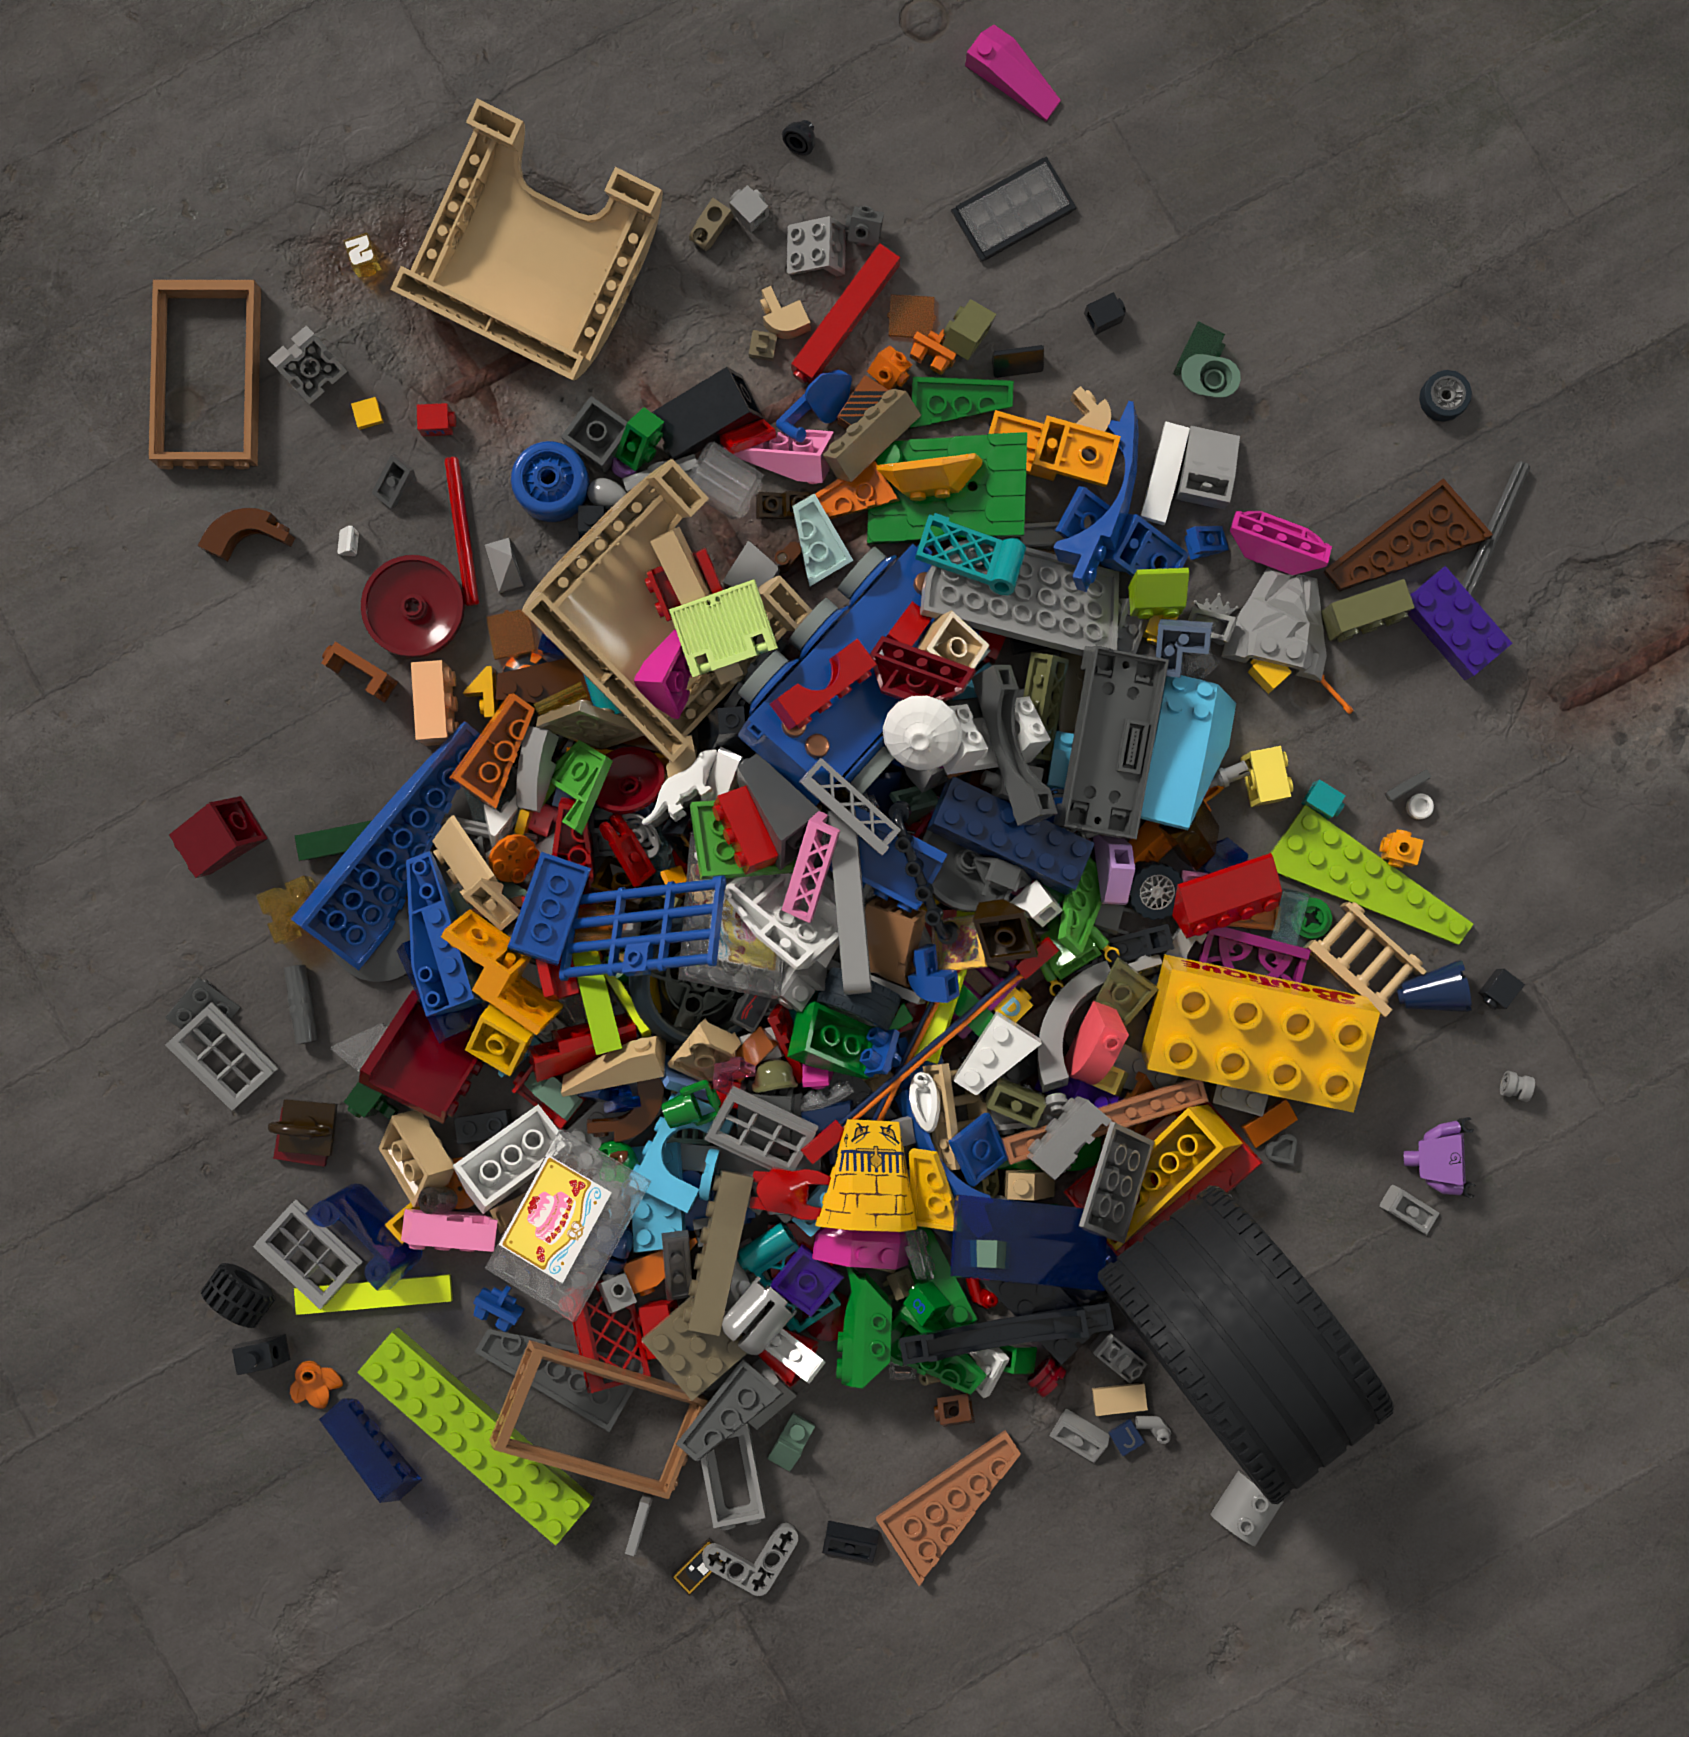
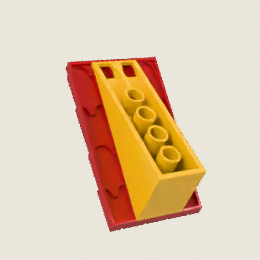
[1064,1102,1263,1256]

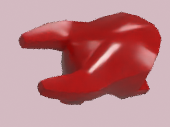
[750,1166,831,1221]

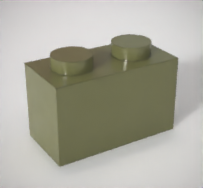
[942,299,997,360]
[985,1077,1046,1128]

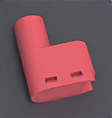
[528,803,558,837]

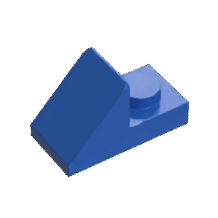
[1185,526,1229,560]

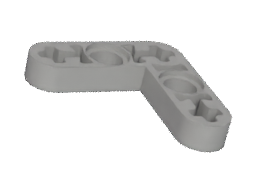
[702,1523,798,1596]

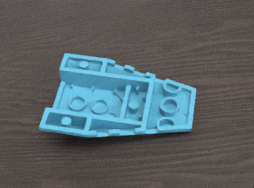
[1140,675,1236,830]

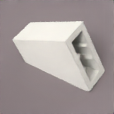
[700,747,744,801]

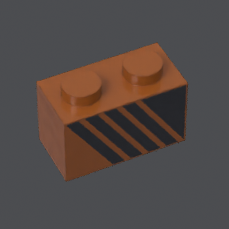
[837,375,888,430]

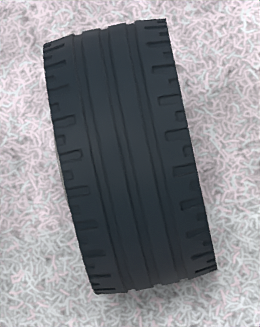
[817,967,901,1032]

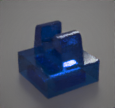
[603,1085,641,1114]

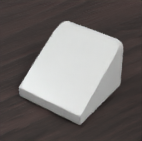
[337,526,359,556]

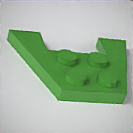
[542,740,613,835]

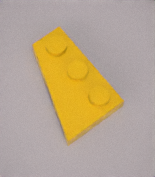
[909,1148,965,1232]

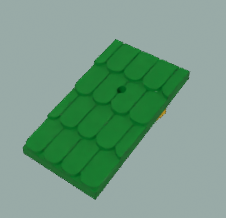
[867,432,1027,545]

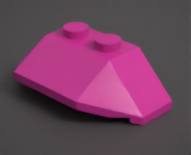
[1230,511,1332,575]
[812,1227,912,1269]

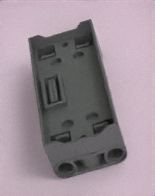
[1053,645,1169,839]

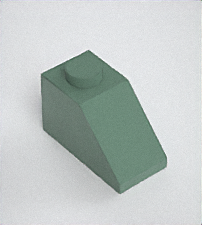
[524,1071,584,1121]

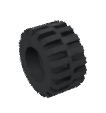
[201,1263,275,1328]

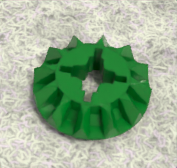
[1290,898,1332,939]

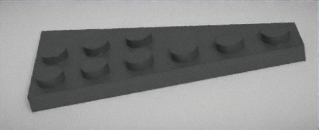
[475,1329,650,1432]

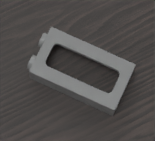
[701,1423,766,1530]

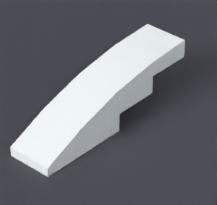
[1140,422,1190,525]

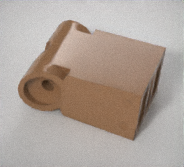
[865,896,927,988]

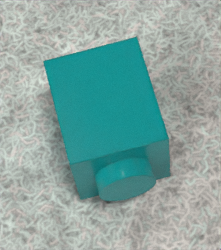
[1301,779,1346,819]

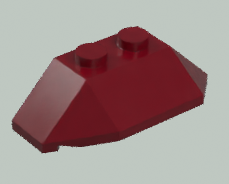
[869,636,976,702]

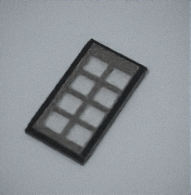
[951,157,1077,262]

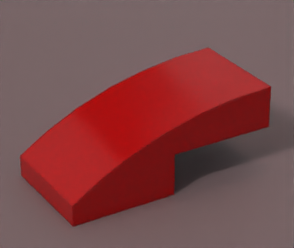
[886,601,932,646]

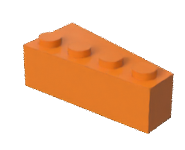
[449,693,535,809]

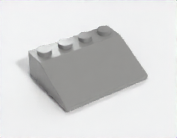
[1079,1122,1155,1243]

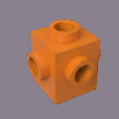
[867,346,913,390]

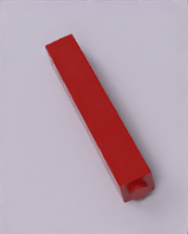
[791,243,900,384]

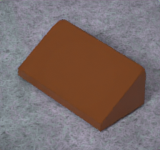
[729,1026,779,1083]

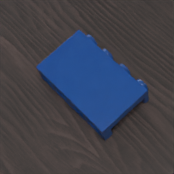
[828,805,948,913]

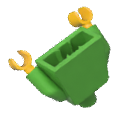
[1040,915,1120,996]

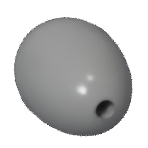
[587,478,627,510]

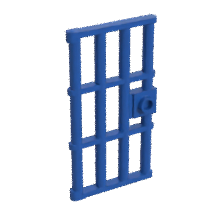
[559,875,726,981]

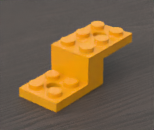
[988,410,1121,487]
[441,909,564,1035]

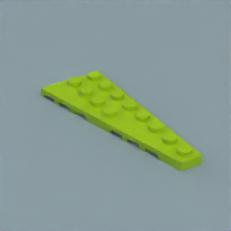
[1270,805,1473,945]

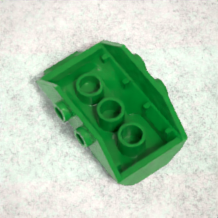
[836,1267,892,1388]

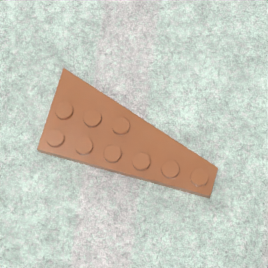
[876,1430,1021,1586]

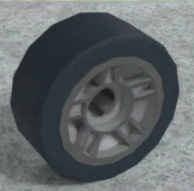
[1419,370,1472,422]

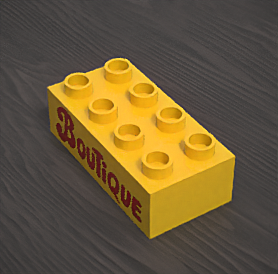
[1141,954,1380,1113]

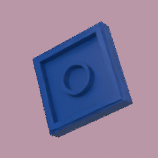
[948,1113,1008,1187]

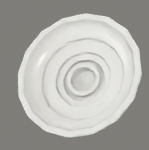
[883,696,962,770]

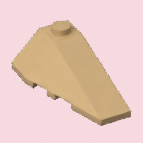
[561,1036,666,1097]

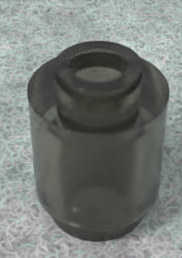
[418,1187,458,1214]

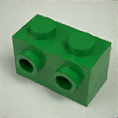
[615,407,664,471]

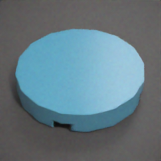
[699,1148,720,1201]

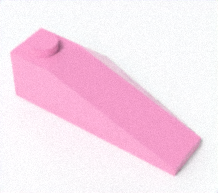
[723,430,834,484]

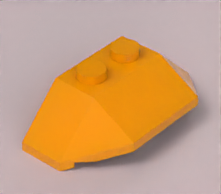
[877,453,982,501]

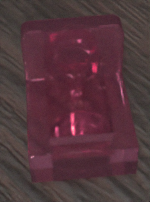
[713,1057,756,1095]

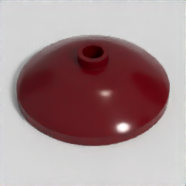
[595,747,665,814]

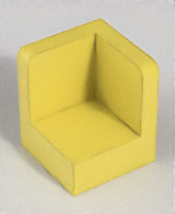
[1092,1066,1129,1097]

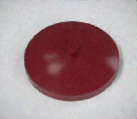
[361,555,465,658]

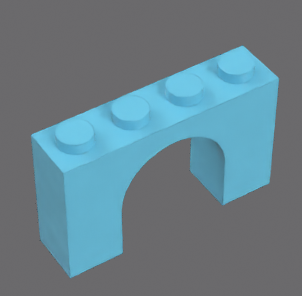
[630,1092,734,1214]

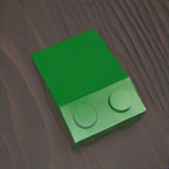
[787,1002,873,1079]

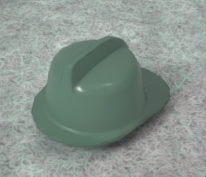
[1181,354,1241,398]

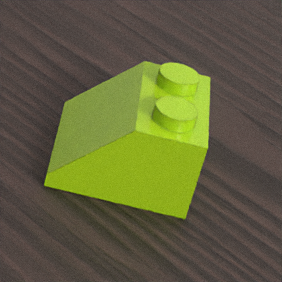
[1128,568,1189,619]

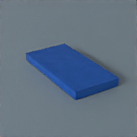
[507,852,591,966]

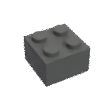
[561,396,627,474]

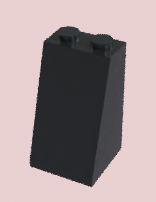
[652,367,764,460]

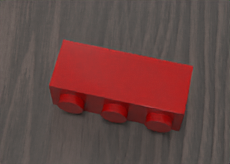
[712,786,779,875]

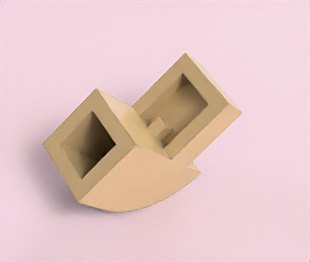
[760,286,811,339]
[1070,386,1111,450]

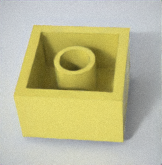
[1240,746,1293,807]

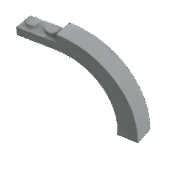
[1037,954,1162,1093]

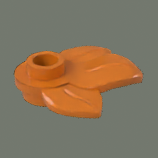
[290,1361,343,1409]

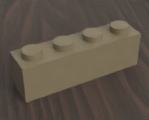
[823,389,921,482]

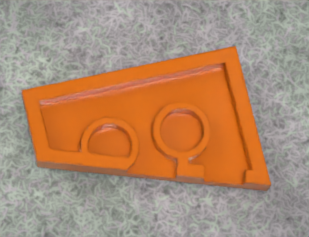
[815,460,900,519]

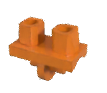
[910,329,957,375]

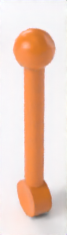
[1315,675,1354,714]

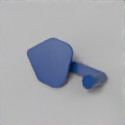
[776,370,852,443]

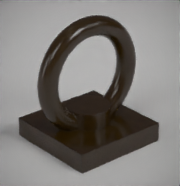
[268,1099,338,1156]

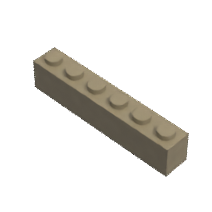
[683,1169,754,1336]

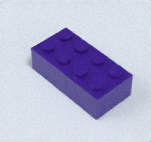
[1407,566,1513,680]

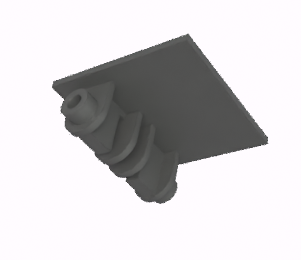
[165,977,240,1047]

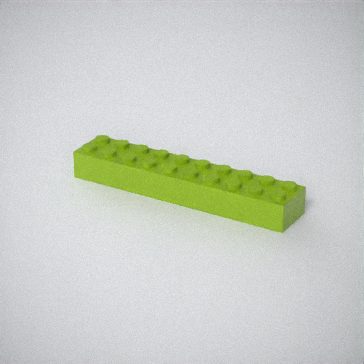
[357,1327,594,1546]

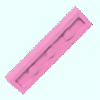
[782,811,841,923]

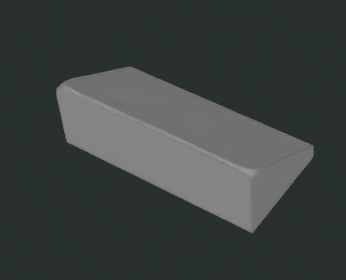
[1050,1409,1110,1463]

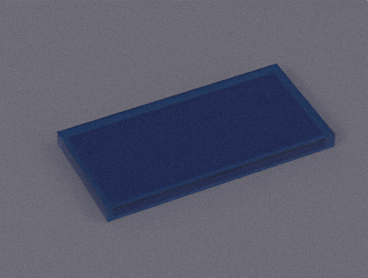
[950,1195,1107,1291]

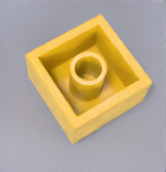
[465,1003,535,1076]

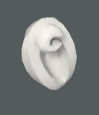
[909,1072,940,1133]

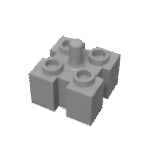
[268,326,347,405]

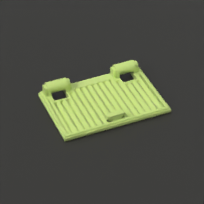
[669,579,778,678]

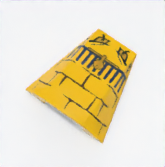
[815,1119,917,1232]

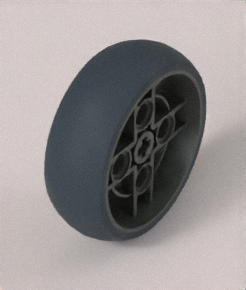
[629,915,767,1046]

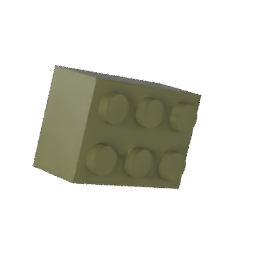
[1321,579,1415,643]

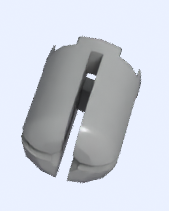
[722,1276,797,1355]

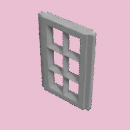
[165,1002,279,1110]
[704,1086,818,1171]
[253,1199,364,1310]

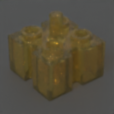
[256,876,316,944]

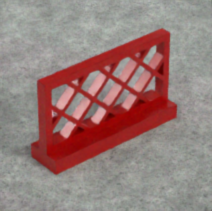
[565,1280,651,1393]

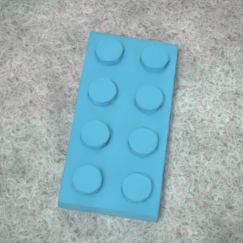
[630,1142,686,1253]

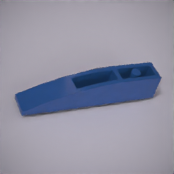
[406,851,485,1017]

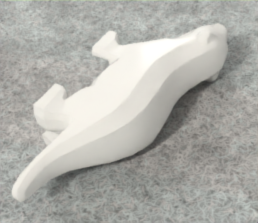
[642,749,718,825]

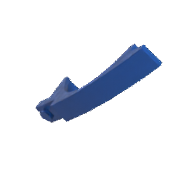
[1053,401,1139,592]
[894,1037,992,1238]

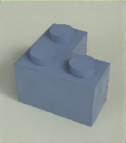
[1156,619,1213,678]

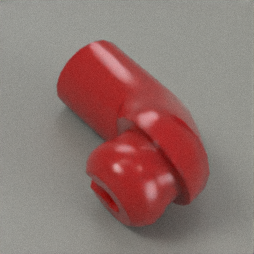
[965,1275,998,1308]

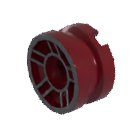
[1026,1356,1066,1398]

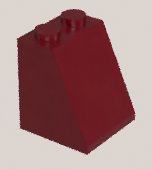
[169,796,268,878]

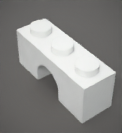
[1009,880,1063,927]

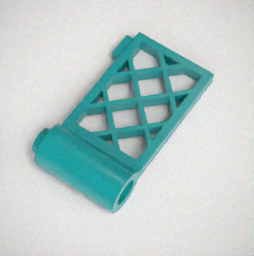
[915,513,1026,595]
[737,1221,841,1333]

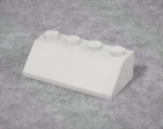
[453,1104,570,1214]

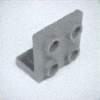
[787,216,846,277]

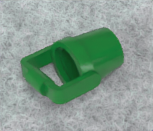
[662,1080,721,1129]

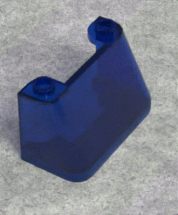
[305,1183,423,1291]

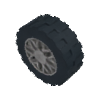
[1128,860,1183,920]

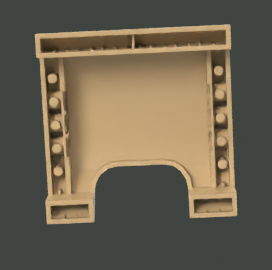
[390,99,663,381]
[522,459,812,763]

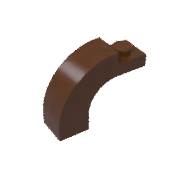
[198,508,295,562]
[587,1078,664,1142]

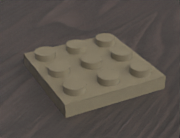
[536,700,644,750]
[641,1296,747,1401]

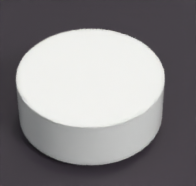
[1406,793,1434,820]

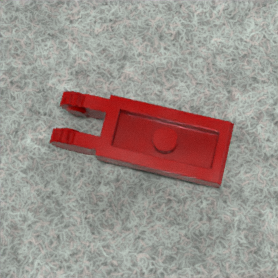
[599,813,656,887]

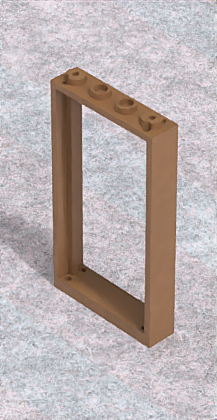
[149,280,261,470]
[489,1340,708,1499]

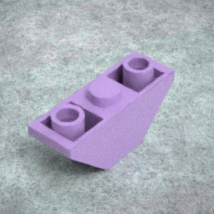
[1093,835,1135,905]

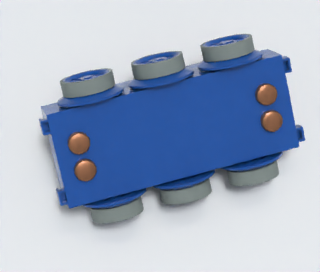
[738,544,991,806]

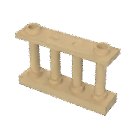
[1303,902,1426,1017]
[923,1063,991,1170]

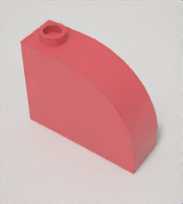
[1064,1001,1129,1085]

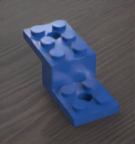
[1055,486,1189,577]

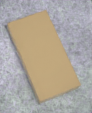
[1092,1382,1148,1416]

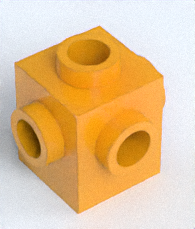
[1380,830,1424,868]

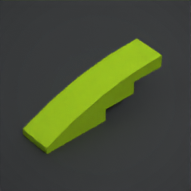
[572,951,622,1055]

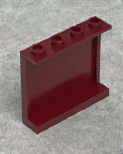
[359,990,484,1124]

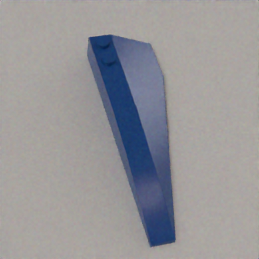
[291,721,480,971]

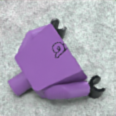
[1404,1117,1476,1198]

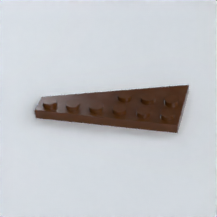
[1323,478,1493,592]
[495,658,591,706]

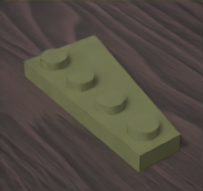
[1095,957,1159,1027]

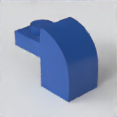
[908,944,960,1003]

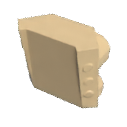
[667,1018,741,1082]

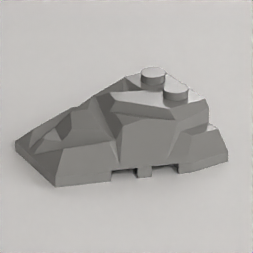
[1221,567,1327,681]

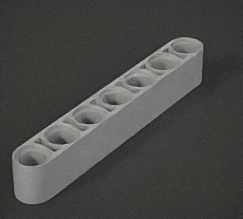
[828,808,872,995]

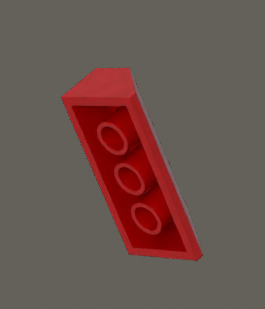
[1172,853,1282,939]

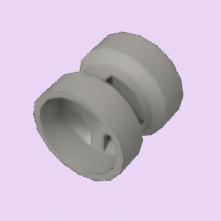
[1500,1071,1535,1102]

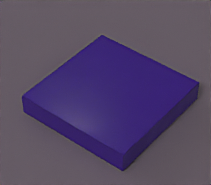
[770,1244,844,1317]

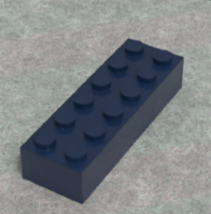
[926,776,1095,895]

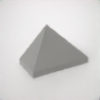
[485,538,524,594]

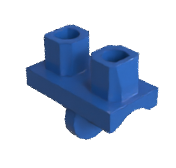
[860,1027,902,1078]
[473,1285,525,1332]

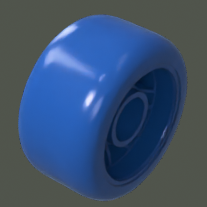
[511,441,590,522]

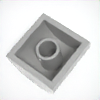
[1210,1470,1284,1546]

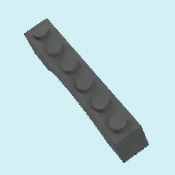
[972,665,1058,826]

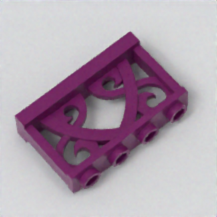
[1198,927,1311,983]

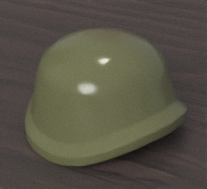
[752,1059,798,1093]

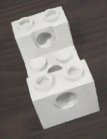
[943,696,1051,775]

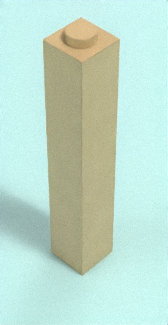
[650,527,748,685]

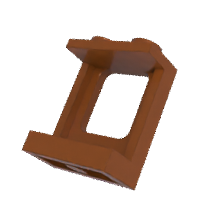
[321,642,398,703]

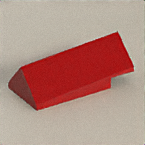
[528,1013,637,1082]

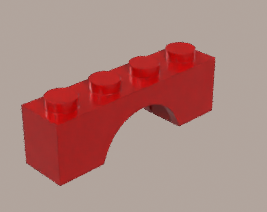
[769,638,877,730]

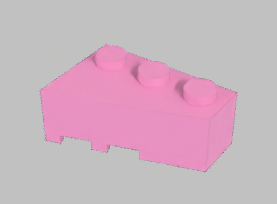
[401,1209,498,1252]

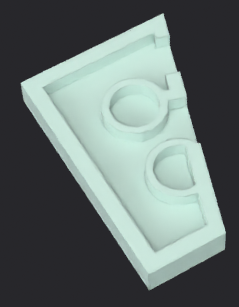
[792,494,853,586]

